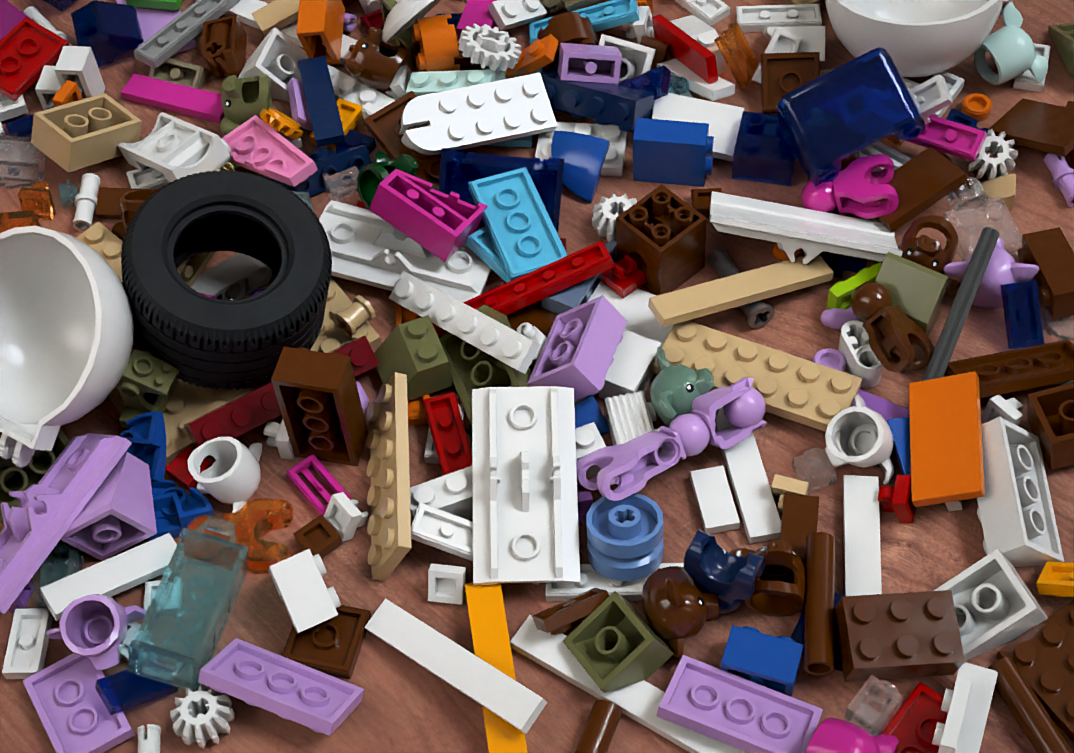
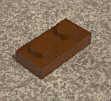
[532,588,609,635]

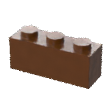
[1018,227,1074,319]

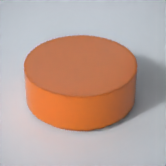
[961,93,992,122]

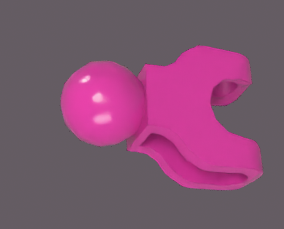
[801,154,899,219]

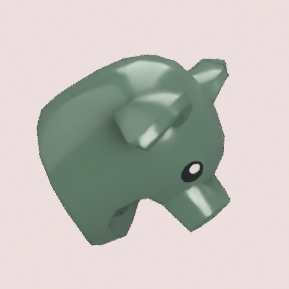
[650,347,720,428]

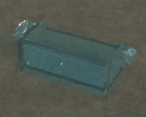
[128,516,249,692]

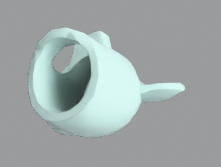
[974,2,1048,85]

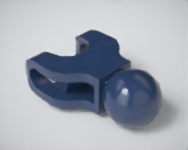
[683,529,765,615]

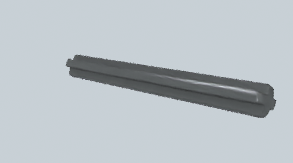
[922,227,1000,381]

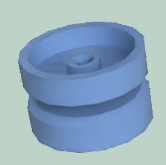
[586,493,664,581]

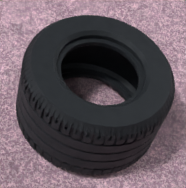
[121,170,332,390]

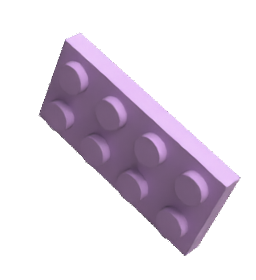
[198,638,364,736]
[656,655,823,753]

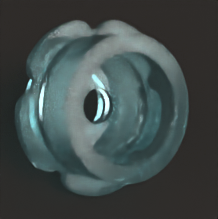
[58,179,79,208]

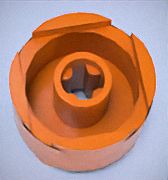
[410,14,460,72]

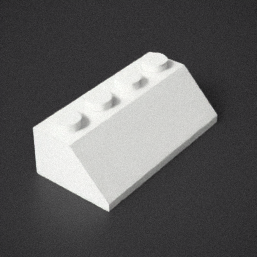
[977,417,1064,567]

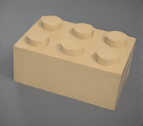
[31,93,142,172]

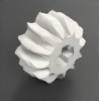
[964,129,1018,180]
[592,193,637,242]
[170,684,235,749]

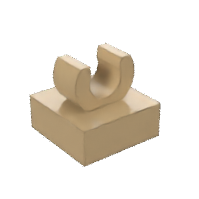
[771,474,809,513]

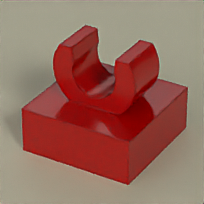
[602,255,646,299]
[878,475,916,523]

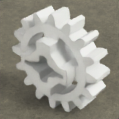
[458,24,521,71]

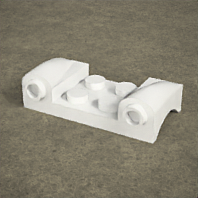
[117,112,231,183]

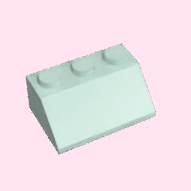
[405,69,506,97]

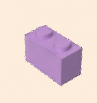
[557,43,622,84]

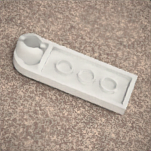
[399,73,558,155]

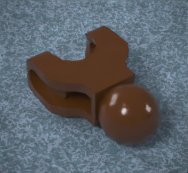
[850,282,935,372]

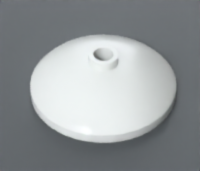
[382,0,441,44]

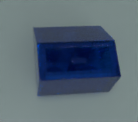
[71,0,144,68]
[732,111,802,186]

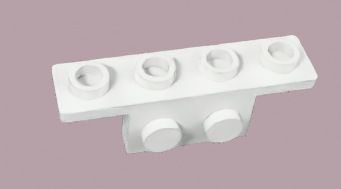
[932,662,998,753]

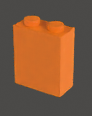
[296,0,345,65]

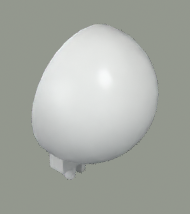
[825,0,1003,77]
[0,226,134,468]

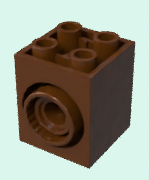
[616,184,707,296]

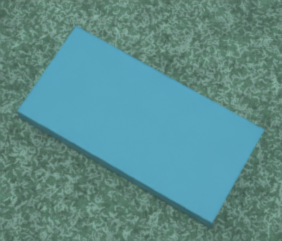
[469,167,568,281]

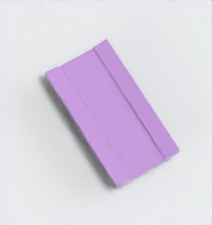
[0,433,132,614]

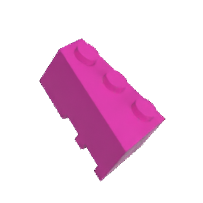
[369,169,487,262]

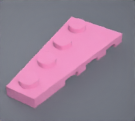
[222,115,318,187]

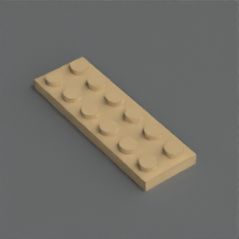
[653,321,863,434]
[366,372,411,581]

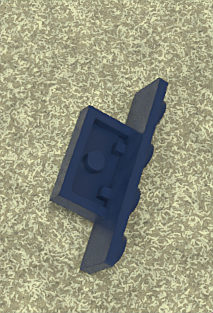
[270,145,372,199]

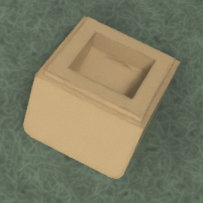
[981,174,1016,210]

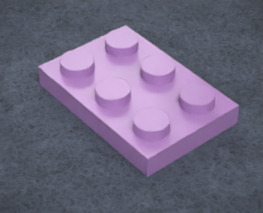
[22,653,135,753]

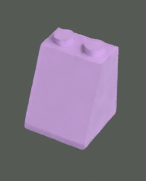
[60,452,157,561]

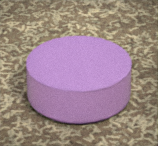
[813,348,846,372]

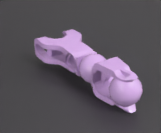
[576,377,767,501]

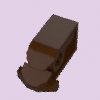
[201,14,247,78]

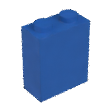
[633,118,714,187]

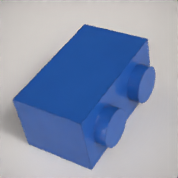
[720,625,804,697]

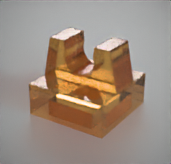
[17,181,56,220]

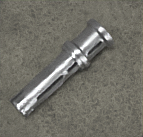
[708,248,774,328]

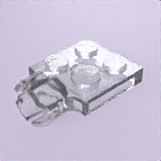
[943,177,1022,261]

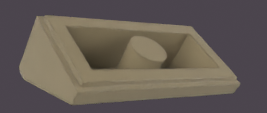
[148,58,211,90]

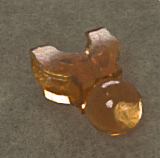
[184,498,293,574]

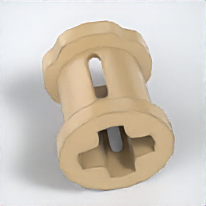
[333,295,376,337]

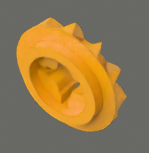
[259,107,303,139]

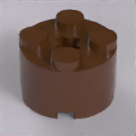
[537,12,599,71]

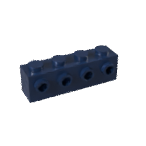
[541,69,654,132]

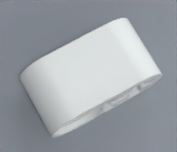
[838,320,883,388]

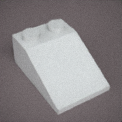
[934,549,1048,661]

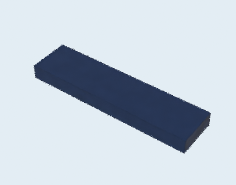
[298,56,346,147]

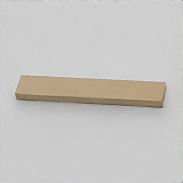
[648,254,834,328]

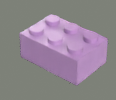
[527,295,627,402]

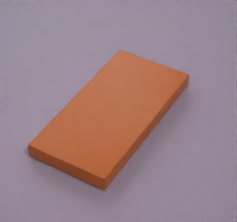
[909,371,985,507]

